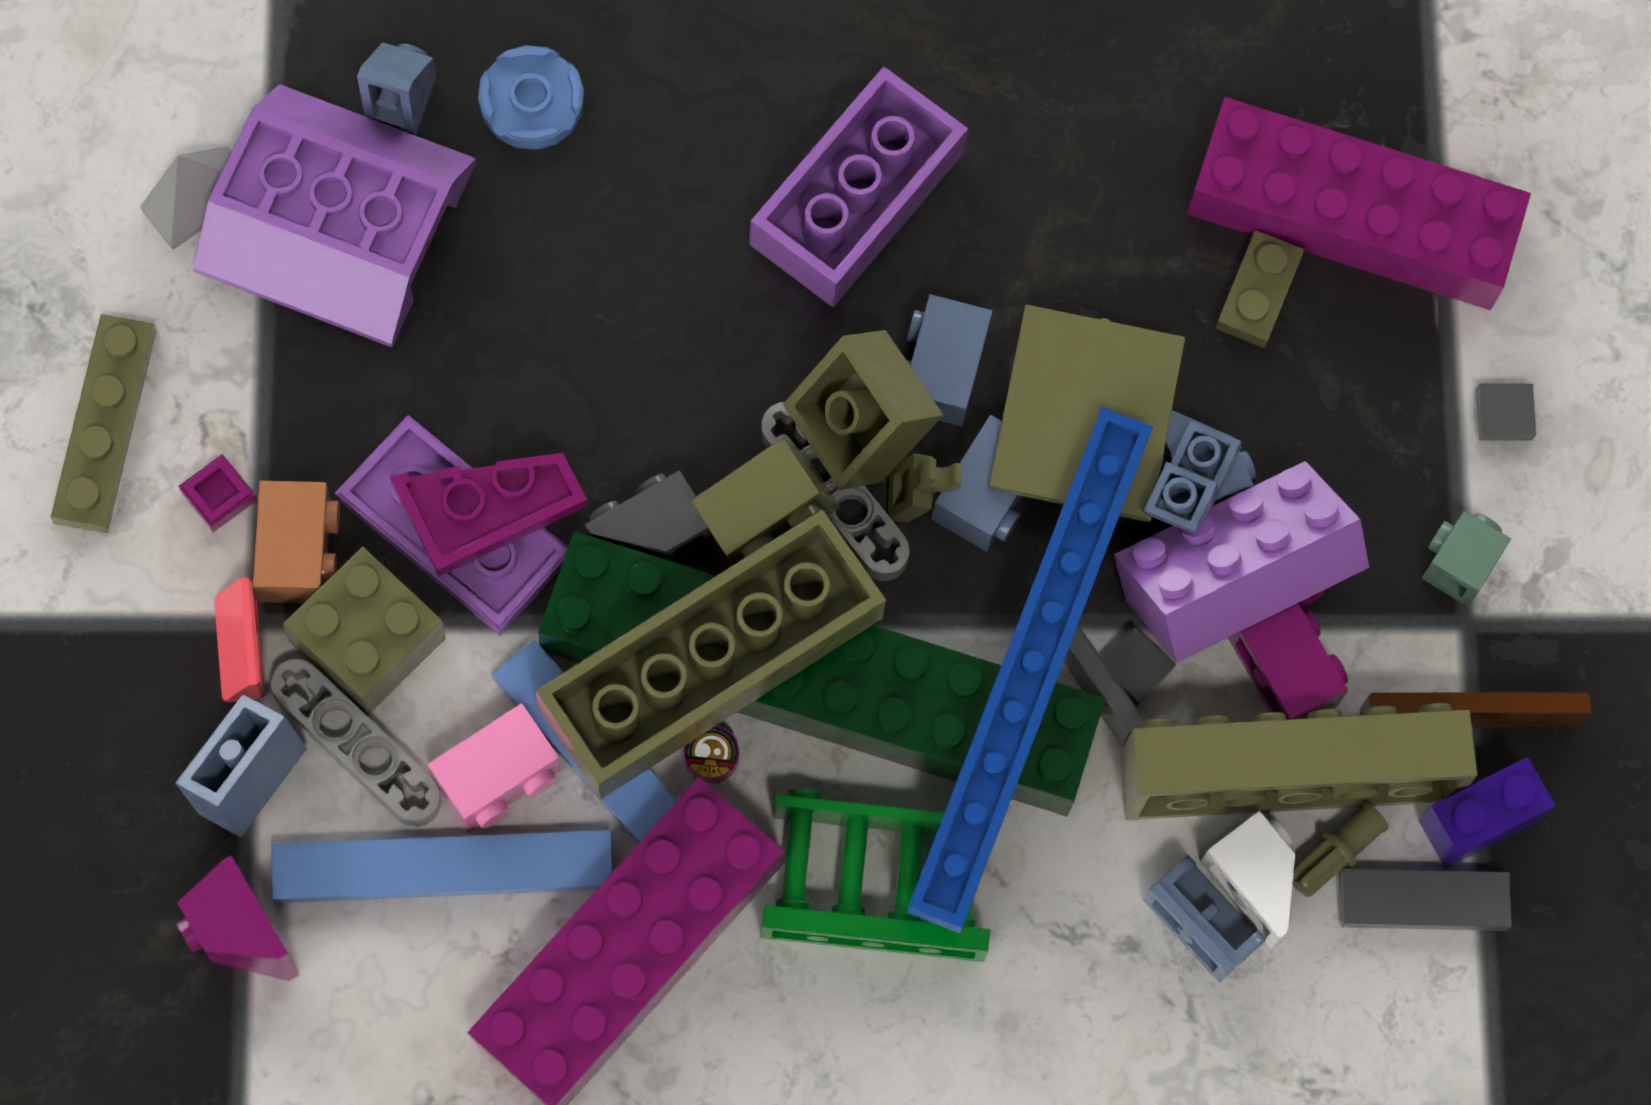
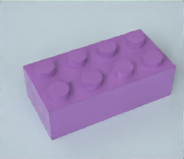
[749,67,968,307]
[1114,461,1369,663]

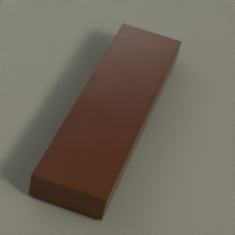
[1360,692,1591,727]

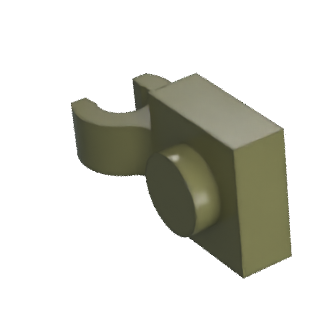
[888,453,962,523]

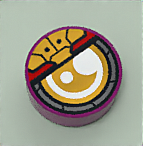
[684,725,739,784]

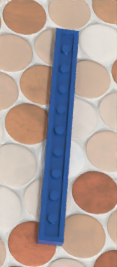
[906,407,1153,933]

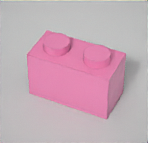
[427,703,561,832]

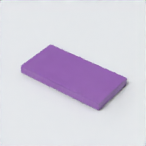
[335,415,568,636]

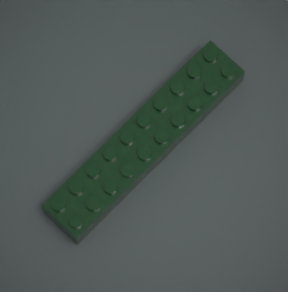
[538,531,1106,817]

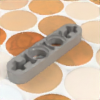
[761,402,910,581]
[270,659,441,827]

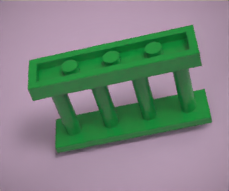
[760,789,990,962]

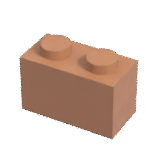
[253,480,340,603]

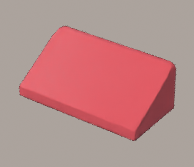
[214,577,265,703]

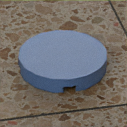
[478,45,584,150]

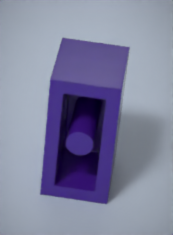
[1418,757,1556,869]

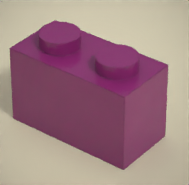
[1228,603,1348,720]

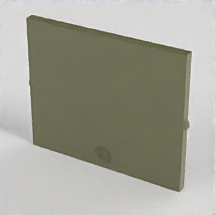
[988,304,1185,522]

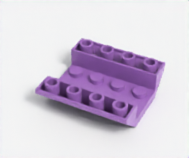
[192,84,476,348]

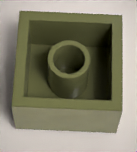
[783,330,944,490]
[691,438,840,562]
[283,546,446,716]

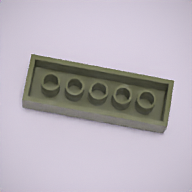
[536,509,886,800]
[1120,703,1478,820]

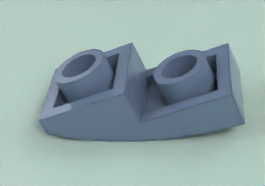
[1144,421,1242,534]

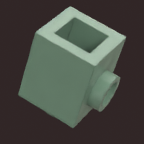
[1422,510,1511,607]

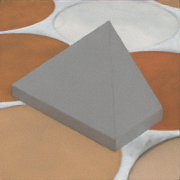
[140,146,232,250]

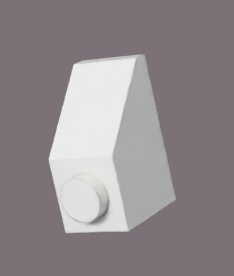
[1200,810,1295,949]

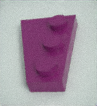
[390,453,588,577]

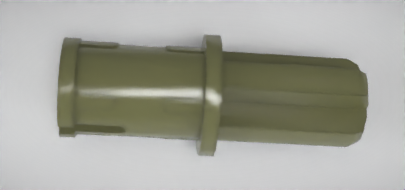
[1292,802,1389,897]

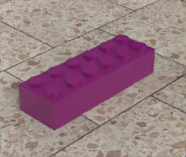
[1186,97,1531,311]
[467,777,785,1105]

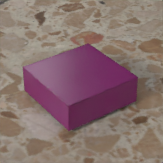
[178,454,257,533]

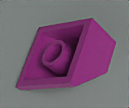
[176,856,299,981]

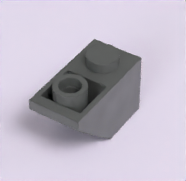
[585,470,713,563]

